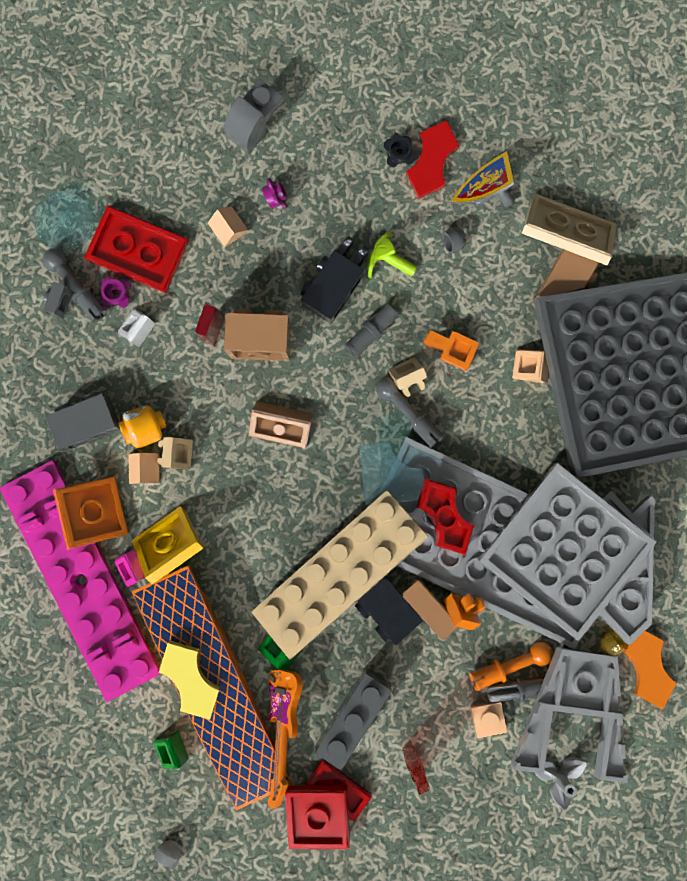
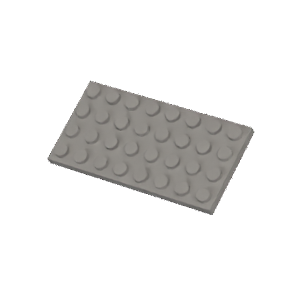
[377,437,580,650]

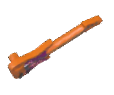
[268,669,303,809]

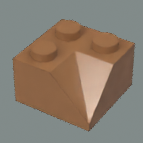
[224,308,290,361]

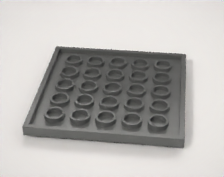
[534,273,687,478]

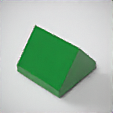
[154,730,189,769]

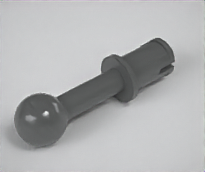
[43,248,108,323]
[376,377,445,449]

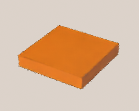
[53,476,129,550]

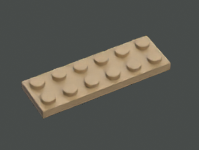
[251,490,429,660]

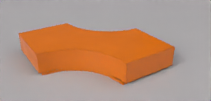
[621,631,677,710]

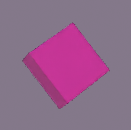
[115,550,145,587]

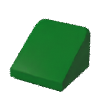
[258,635,303,670]

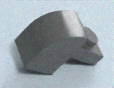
[224,78,283,154]

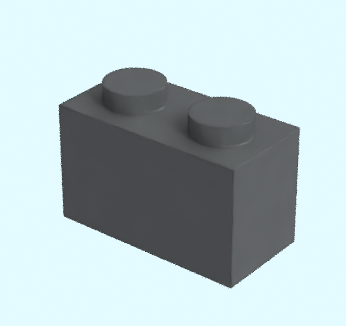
[46,392,120,451]

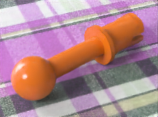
[469,642,553,691]

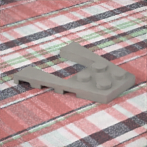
[510,647,628,783]

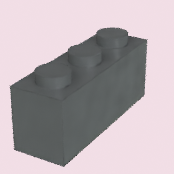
[315,667,392,770]

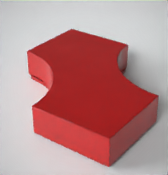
[406,120,459,200]
[416,478,474,555]

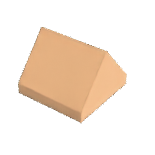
[208,206,249,247]
[129,453,160,484]

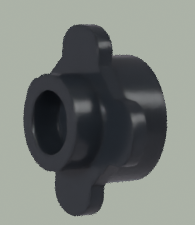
[384,136,415,168]

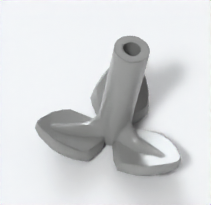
[534,757,587,810]

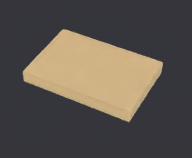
[522,194,617,265]

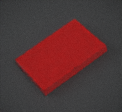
[84,205,189,294]

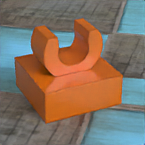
[443,593,486,630]

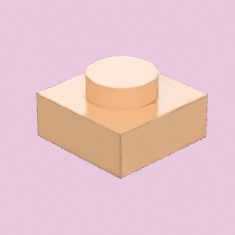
[470,701,507,738]

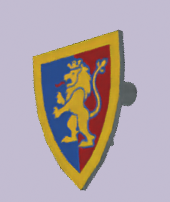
[450,151,515,207]

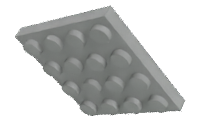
[478,463,657,641]

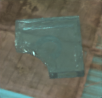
[359,442,424,506]

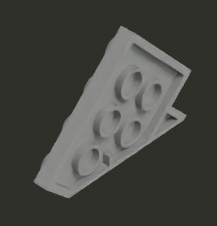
[600,491,655,645]

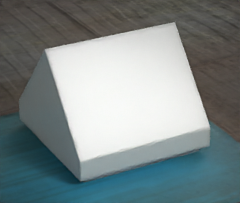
[118,309,156,347]

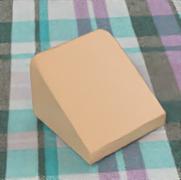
[512,349,549,383]

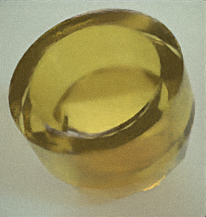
[601,629,628,656]

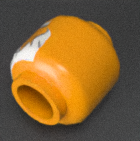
[118,405,166,448]

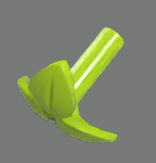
[367,231,417,279]

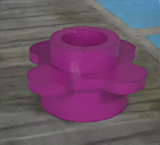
[262,178,288,209]
[100,278,131,308]

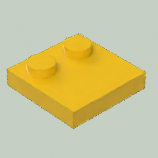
[132,506,203,584]

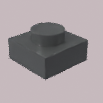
[43,282,73,319]

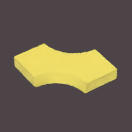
[159,640,220,720]

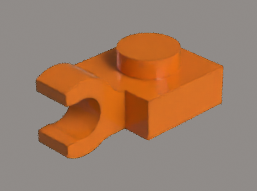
[423,330,479,371]

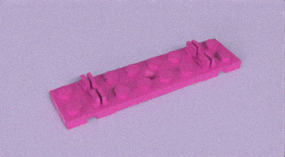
[0,460,161,703]

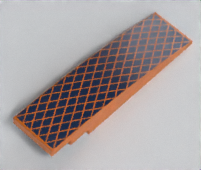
[131,565,292,810]

